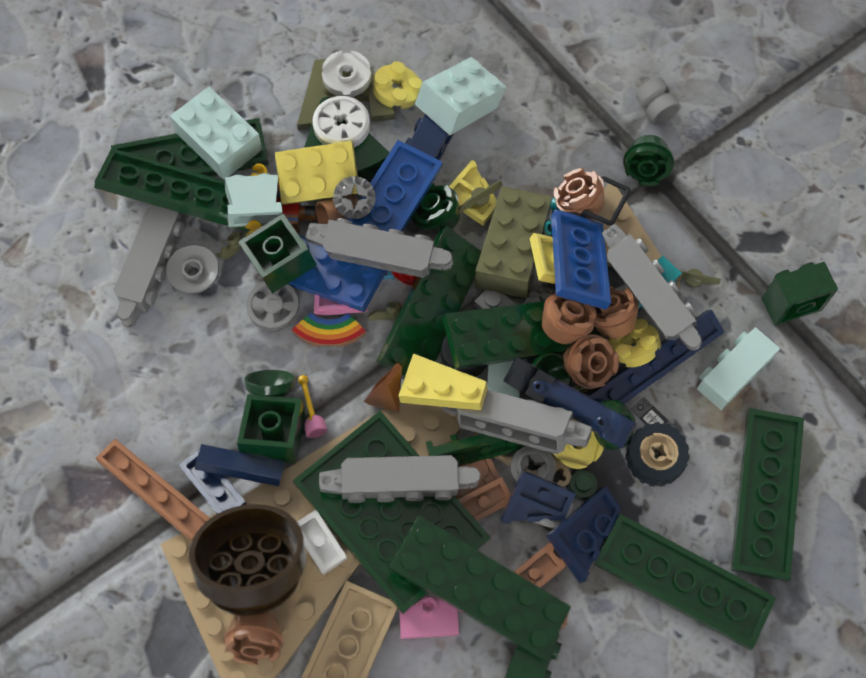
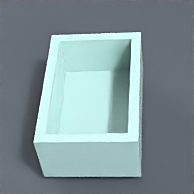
[415,57,507,135]
[170,86,262,180]

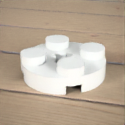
[322,51,372,98]

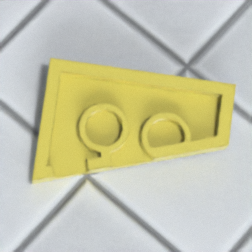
[398,354,488,411]

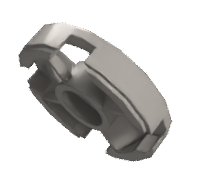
[246,282,299,331]

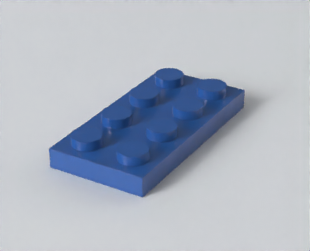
[347,140,443,232]
[551,209,611,310]
[288,235,387,312]

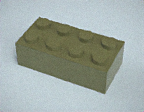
[476,186,552,299]

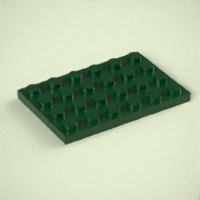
[292,411,491,614]

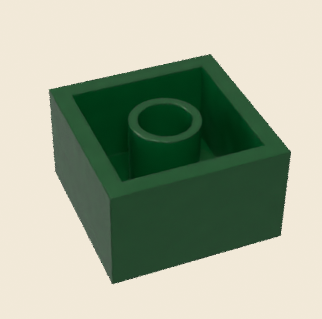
[238,214,317,294]
[761,261,838,326]
[237,394,305,464]

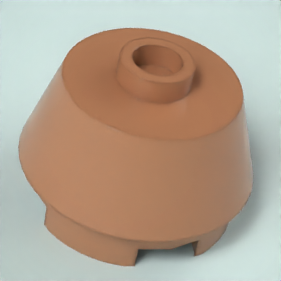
[554,168,605,219]
[594,286,639,339]
[542,292,597,344]
[563,334,619,389]
[223,612,284,665]

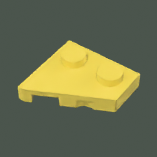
[449,160,497,226]

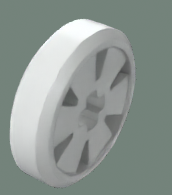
[313,96,370,147]

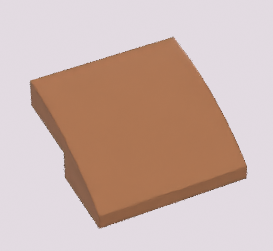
[455,458,511,521]

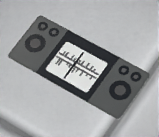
[630,397,677,429]

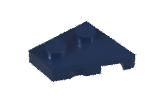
[501,470,576,524]

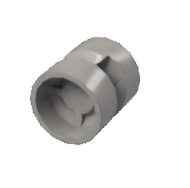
[635,77,681,125]

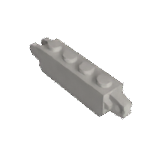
[113,205,185,328]
[306,218,453,278]
[602,224,702,351]
[441,390,591,454]
[319,456,481,503]

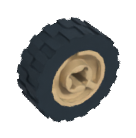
[625,422,690,487]

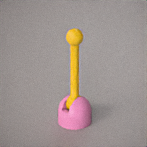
[298,375,328,438]

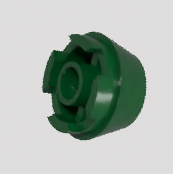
[623,135,674,186]
[412,183,460,234]

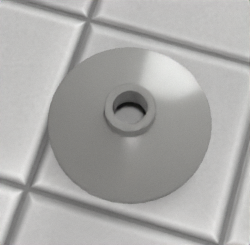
[166,245,219,294]

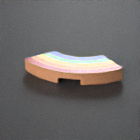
[291,313,367,347]

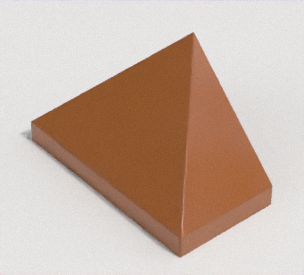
[364,363,402,412]

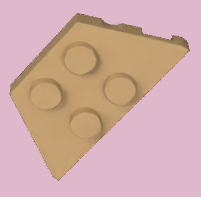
[590,184,661,267]

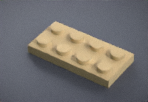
[301,581,398,678]

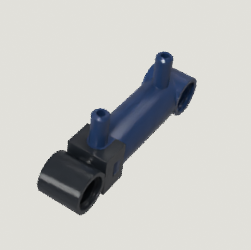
[503,356,637,449]

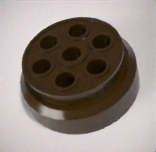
[189,504,306,616]

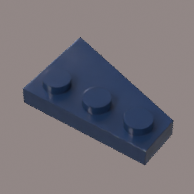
[546,486,622,583]

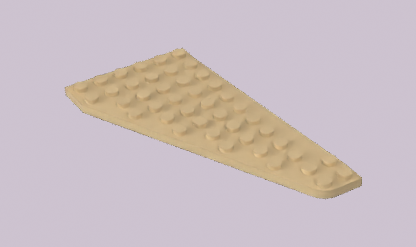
[160,402,462,678]

